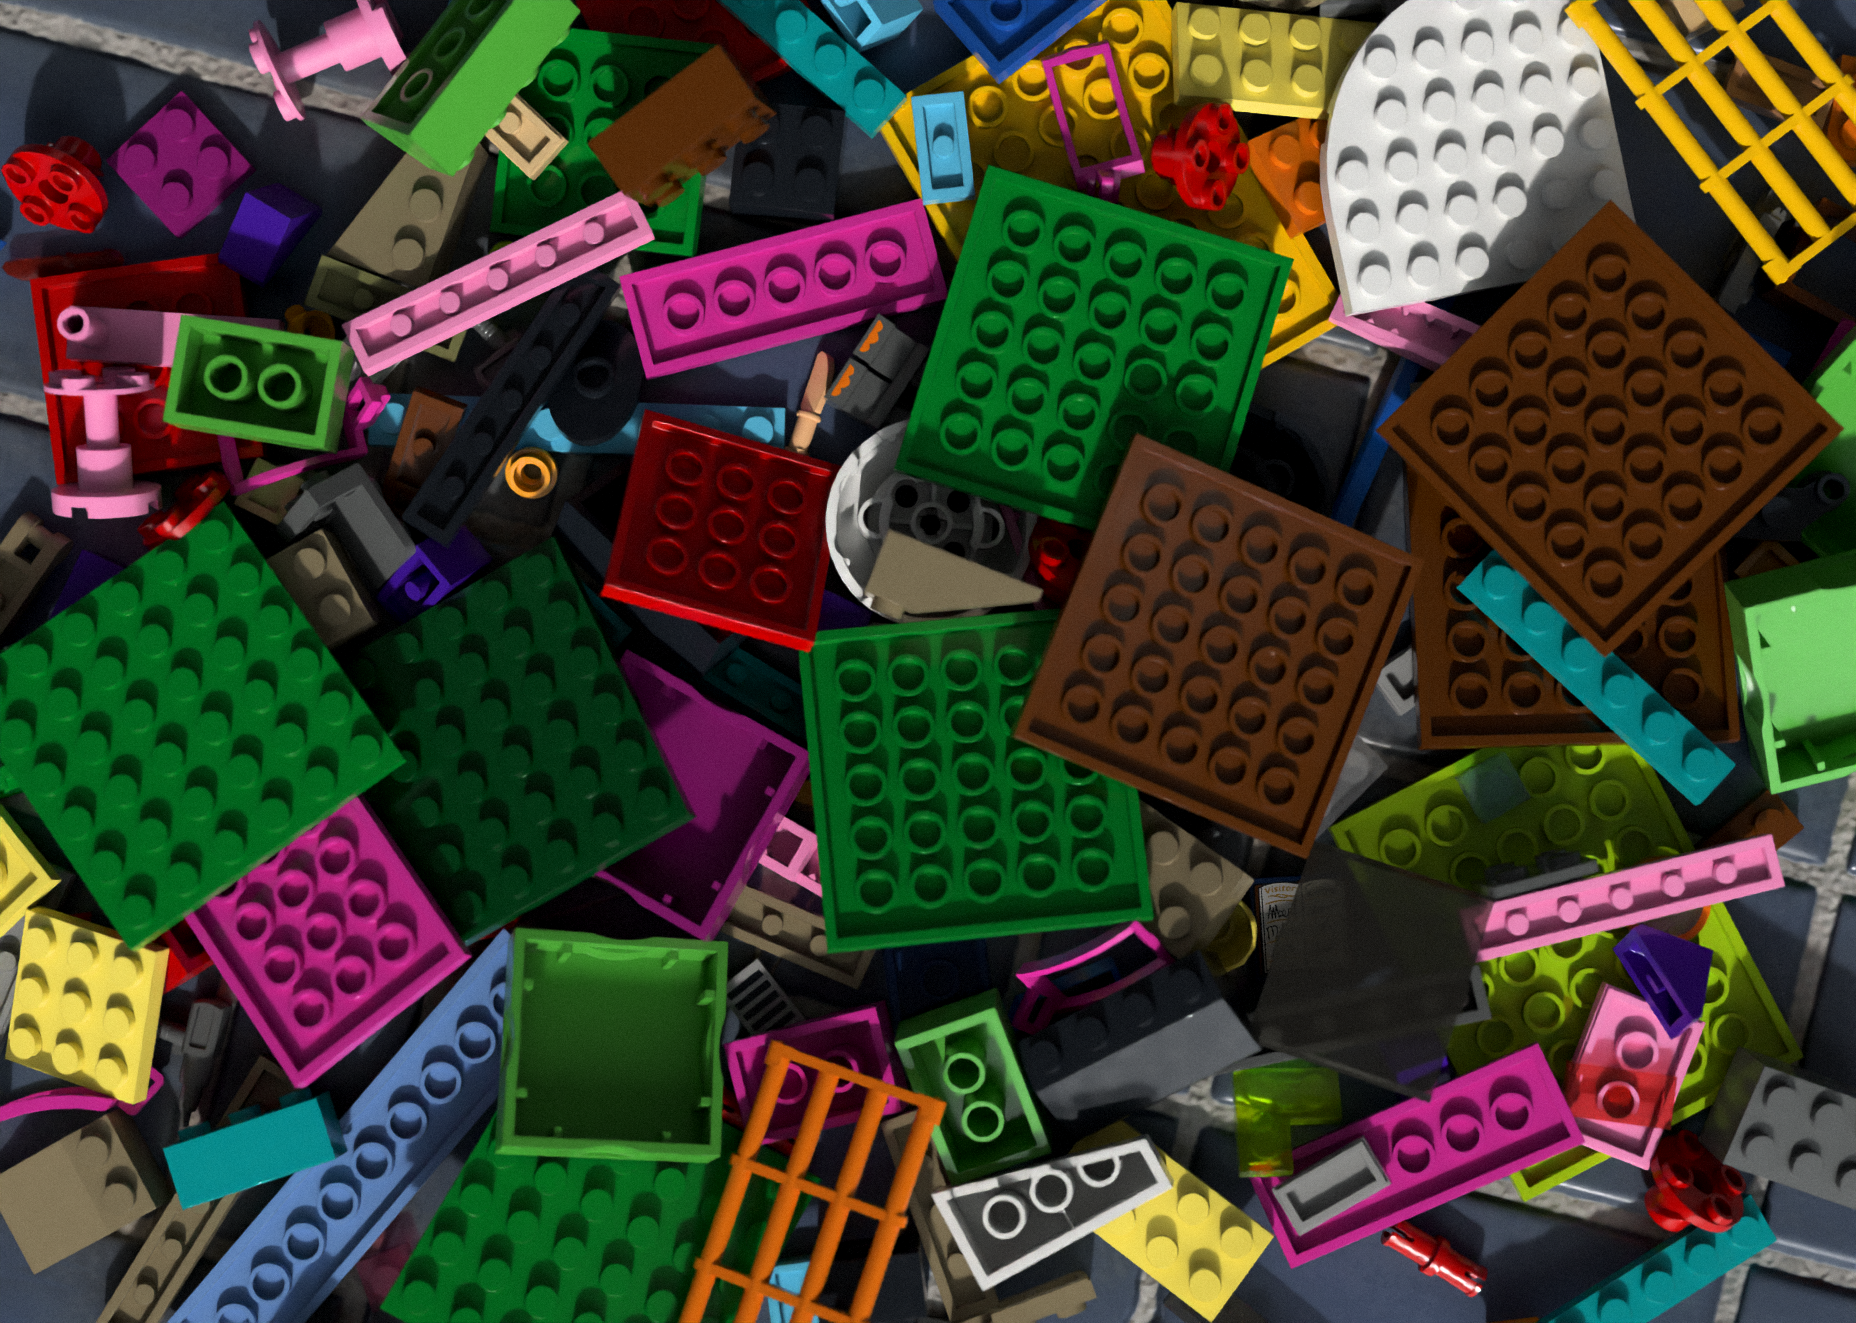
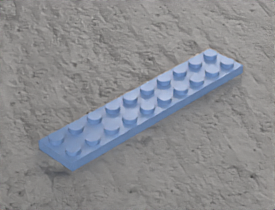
[167,928,513,1323]

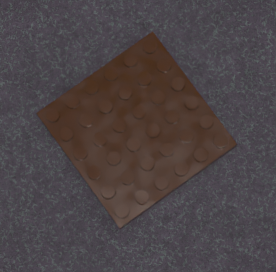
[1375,200,1845,658]
[1009,433,1425,859]
[1402,458,1740,750]

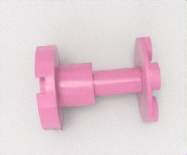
[248,0,411,121]
[43,366,163,519]

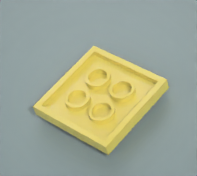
[5,905,170,1104]

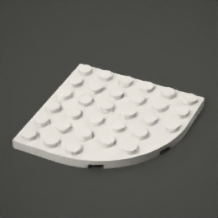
[1320,0,1636,317]

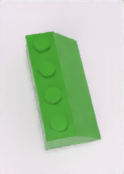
[360,0,581,177]

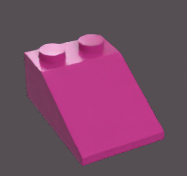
[723,1000,909,1145]

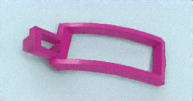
[1041,40,1145,205]
[217,377,391,496]
[1011,920,1175,1035]
[0,1066,165,1122]

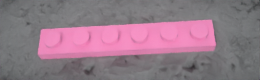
[342,191,655,377]
[1455,833,1785,964]

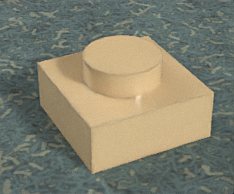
[234,457,306,525]

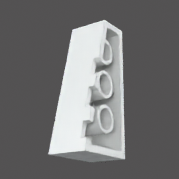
[931,1134,1174,1291]

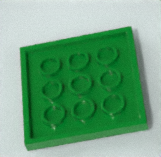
[490,28,717,257]

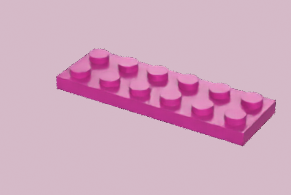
[619,198,948,380]
[1246,1041,1585,1269]

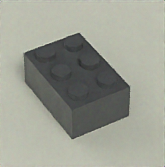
[1697,1046,1856,1210]

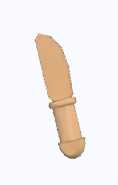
[785,351,835,456]

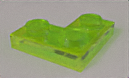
[1231,1067,1342,1177]

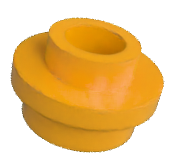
[505,447,558,499]

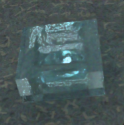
[1455,752,1531,824]

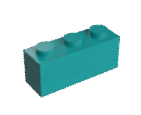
[163,1087,348,1210]

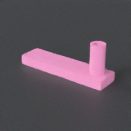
[57,306,285,368]

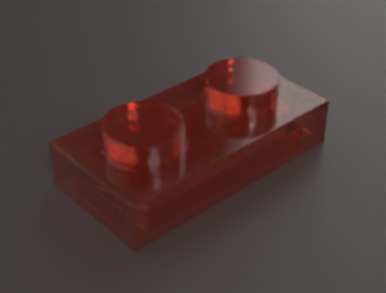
[1563,1060,1677,1130]

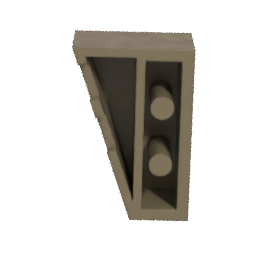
[326,143,489,290]

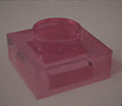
[355,1241,412,1313]

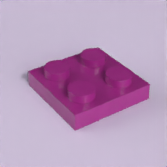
[105,91,257,240]

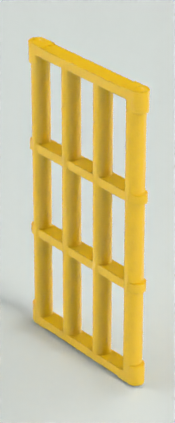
[1564,0,1856,286]

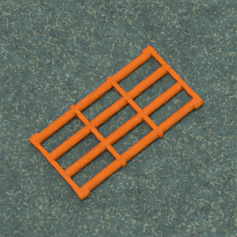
[678,1040,947,1323]

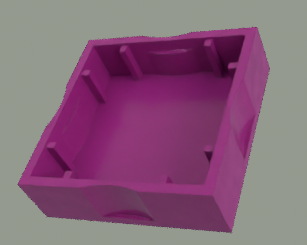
[594,649,810,941]

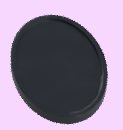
[548,320,644,446]

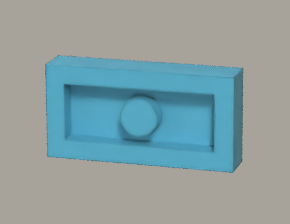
[911,91,975,205]

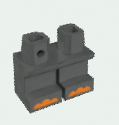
[824,313,930,433]

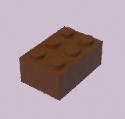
[588,44,777,207]

